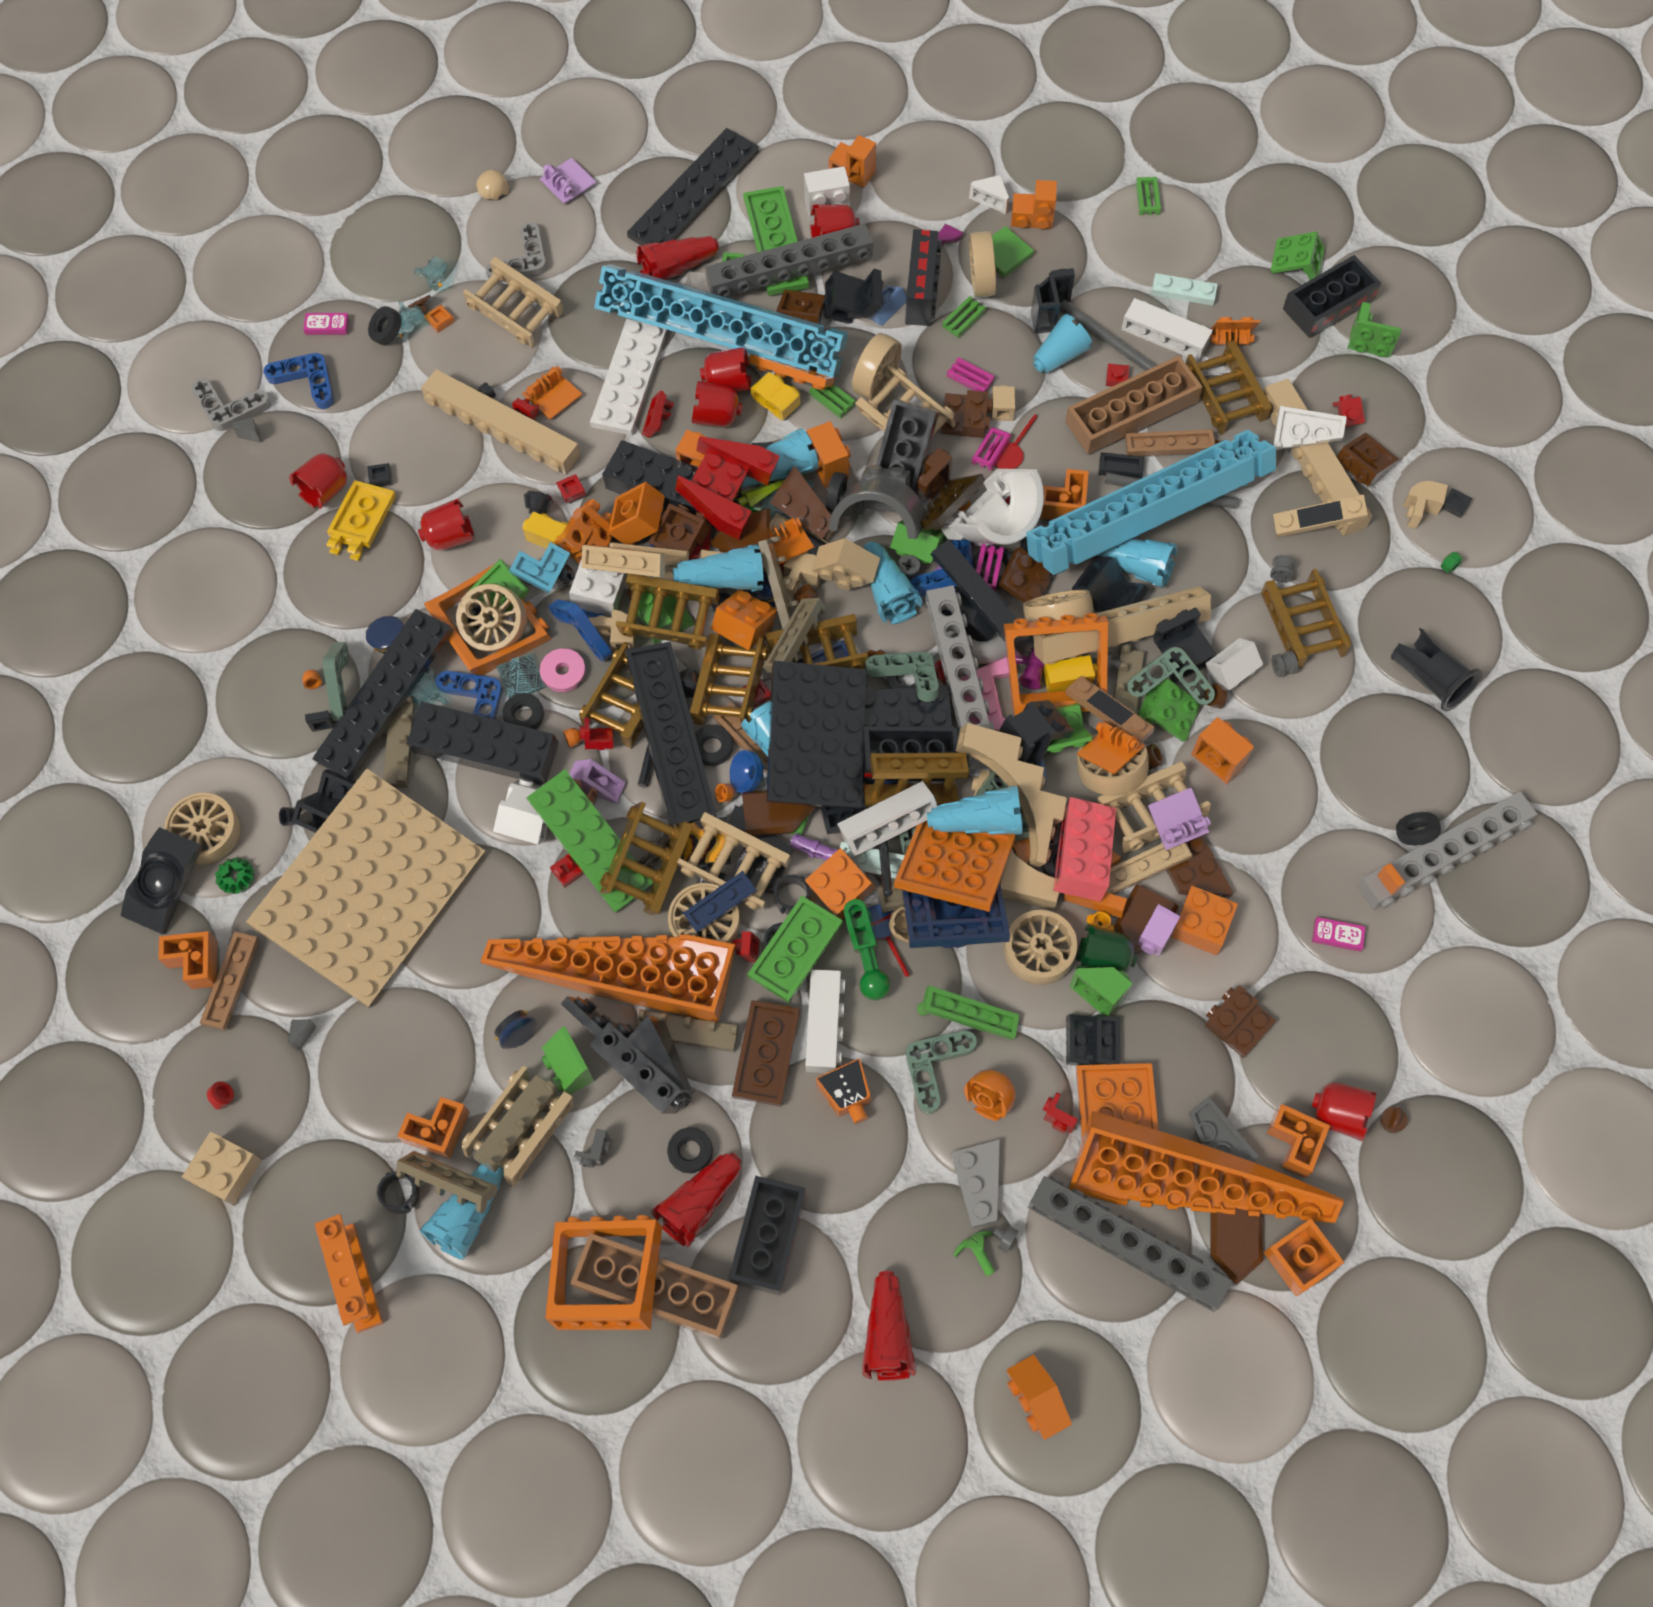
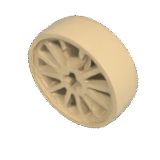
[969,231,996,298]
[852,333,902,400]
[456,584,527,653]
[1023,590,1094,622]
[1077,733,1149,795]
[164,793,241,865]
[667,883,741,943]
[1003,910,1078,985]

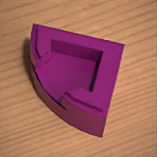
[938,224,963,245]

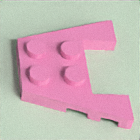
[956,657,1009,731]

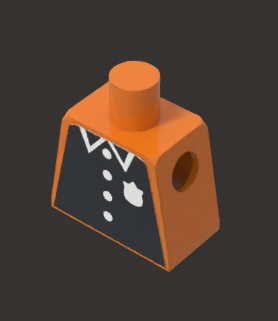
[816,1058,871,1124]

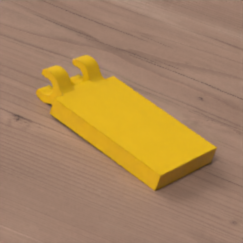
[327,480,396,561]

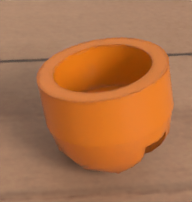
[302,669,322,689]
[563,728,581,748]
[715,783,736,802]

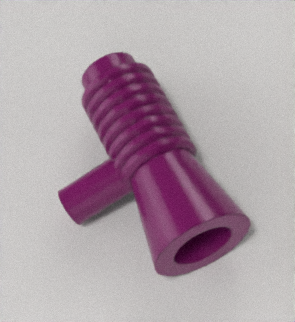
[1015,648,1045,690]

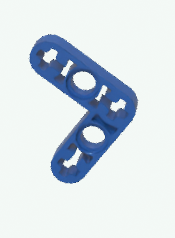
[263,353,334,409]
[909,539,973,597]
[548,599,612,662]
[436,671,503,719]

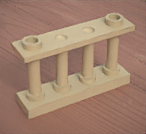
[463,257,564,348]
[855,365,956,435]
[581,542,689,577]
[1097,761,1211,853]
[677,812,791,911]
[462,1066,574,1187]

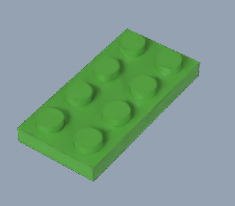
[747,896,843,1003]

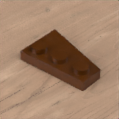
[770,466,831,540]

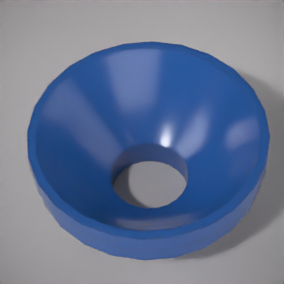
[729,750,764,793]

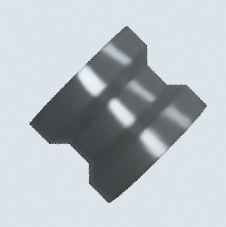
[898,555,920,581]
[1270,555,1296,582]
[1271,650,1298,677]

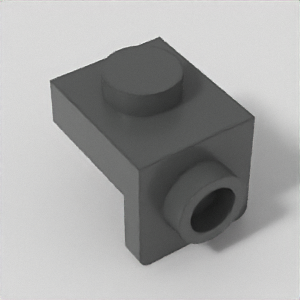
[574,1129,612,1168]

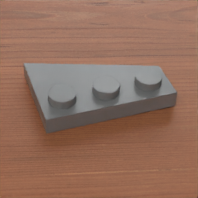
[950,1139,1000,1229]

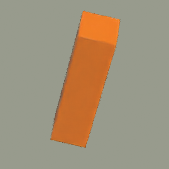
[1064,892,1127,918]

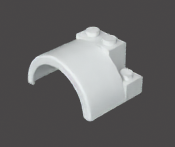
[941,469,1044,547]

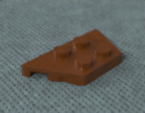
[1166,835,1233,898]

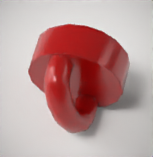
[207,1081,234,1110]

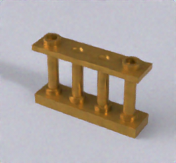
[1185,340,1272,435]
[1261,568,1351,669]
[616,574,720,649]
[766,614,868,669]
[690,633,769,725]
[579,643,644,748]
[863,753,969,807]
[600,802,693,915]

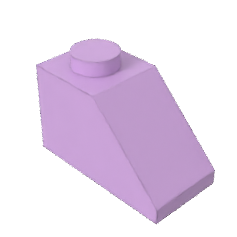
[570,759,626,803]
[1137,904,1180,956]

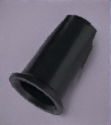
[1391,628,1483,712]

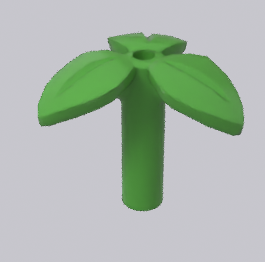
[953,1231,995,1276]

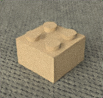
[812,538,880,590]
[182,1131,262,1206]

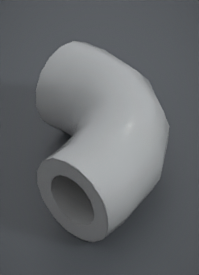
[950,632,1007,664]

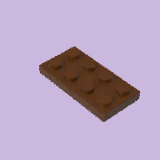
[732,1000,800,1107]

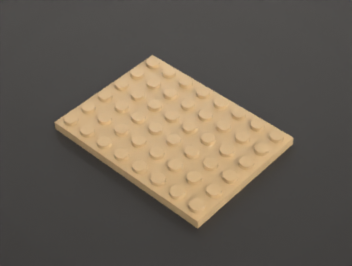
[246,769,485,1008]

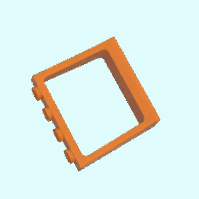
[424,564,552,676]
[1004,613,1108,716]
[545,1215,663,1330]

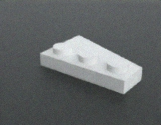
[1273,406,1346,450]

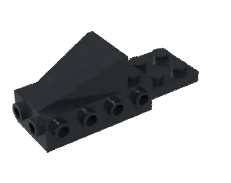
[561,996,695,1114]

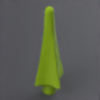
[736,478,786,507]

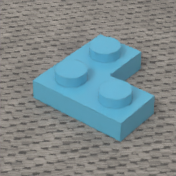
[509,542,570,593]

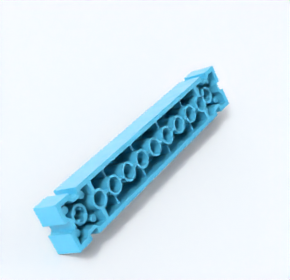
[594,264,849,378]
[1026,429,1276,575]

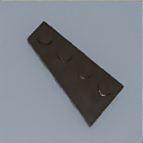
[920,474,985,530]

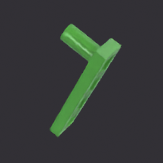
[917,986,1019,1040]

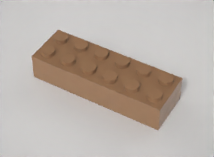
[1065,355,1203,454]
[570,1233,739,1341]

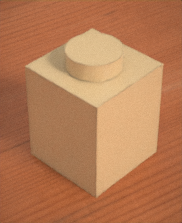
[991,385,1015,421]

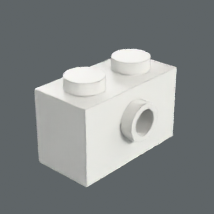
[1206,638,1263,690]

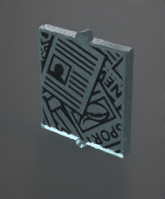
[496,653,545,698]

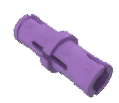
[790,833,837,861]

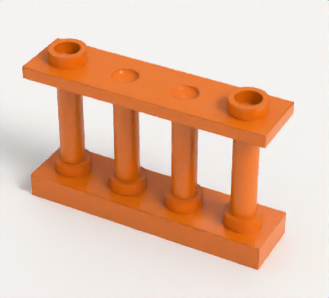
[314,1214,384,1333]

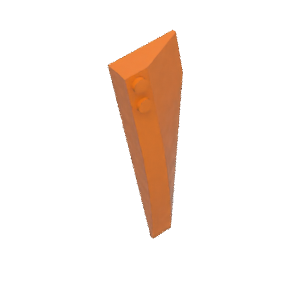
[480,934,735,1023]
[1069,1111,1344,1223]

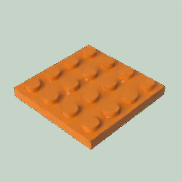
[894,821,1015,912]

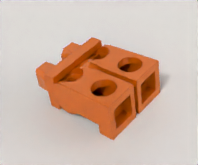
[553,499,612,565]

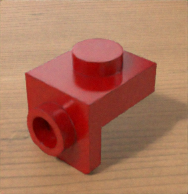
[1332,394,1365,427]
[580,718,613,750]
[1042,1092,1078,1134]

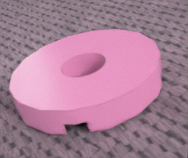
[540,648,586,692]

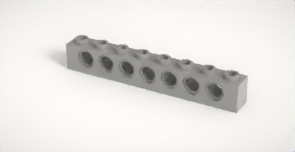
[925,585,995,771]
[1357,791,1537,910]

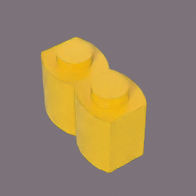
[751,372,801,420]

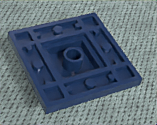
[899,866,1010,949]

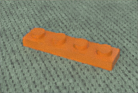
[749,354,835,390]

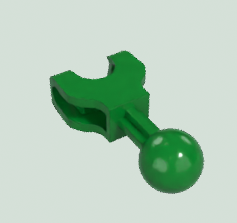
[844,899,891,1001]

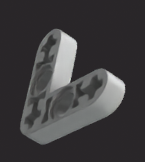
[486,222,547,283]
[192,378,271,431]

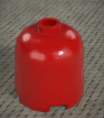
[810,204,860,238]
[700,347,752,392]
[691,381,743,428]
[289,453,347,509]
[418,498,475,551]
[1312,1082,1376,1141]

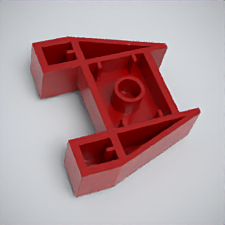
[675,436,780,540]

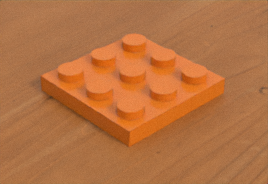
[1076,1063,1159,1141]

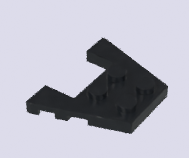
[701,805,793,894]

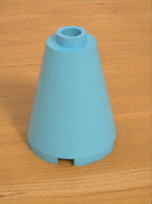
[1033,314,1092,373]

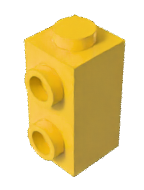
[522,512,568,549]
[1043,655,1097,692]

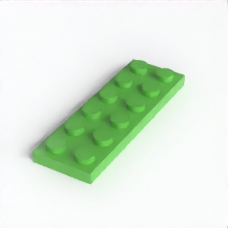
[743,186,809,296]
[526,769,653,913]

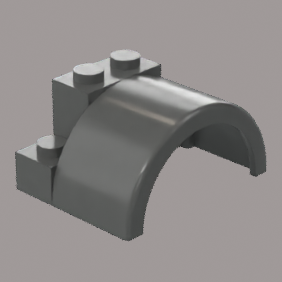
[829,465,931,539]

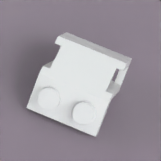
[493,778,548,844]

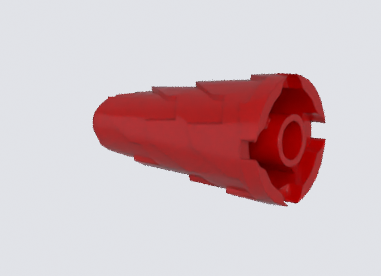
[636,236,719,281]
[651,1152,742,1248]
[862,1271,916,1381]

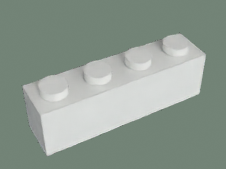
[1121,298,1213,362]
[837,781,937,857]
[805,970,845,1073]

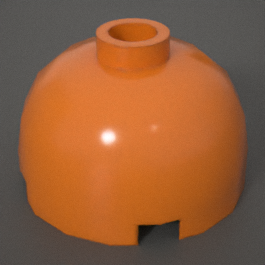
[964,1069,1016,1121]

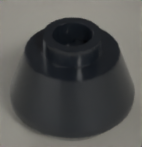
[524,490,554,514]
[679,669,699,697]

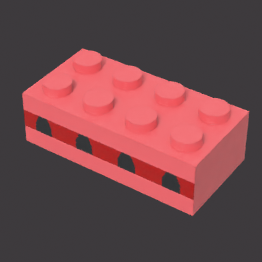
[1053,797,1116,902]

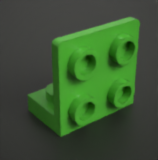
[1270,231,1325,280]
[1347,302,1401,358]
[1138,679,1200,742]
[1046,703,1093,753]

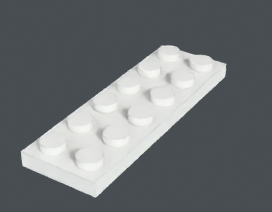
[590,319,668,436]

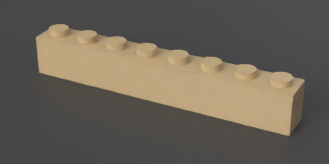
[421,369,581,474]
[1264,378,1372,536]
[1033,586,1211,664]

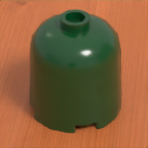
[1076,923,1138,974]

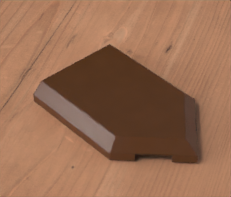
[709,508,770,553]
[742,790,815,837]
[1114,885,1179,953]
[1210,1208,1263,1286]

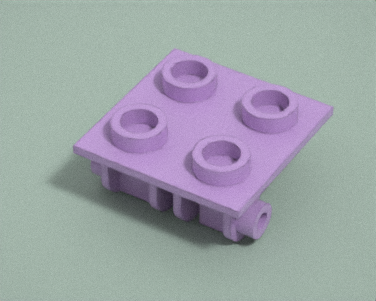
[540,158,596,204]
[1148,788,1211,850]

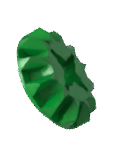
[215,857,254,894]

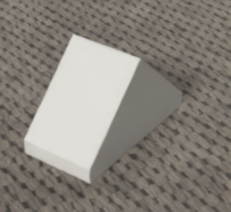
[969,175,1009,214]

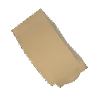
[1403,481,1448,529]
[784,553,821,601]
[589,610,636,652]

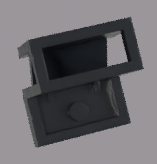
[825,268,883,324]
[1031,268,1075,334]
[1071,556,1149,612]
[941,587,1010,642]
[1153,607,1216,683]
[999,700,1074,766]
[292,769,356,833]

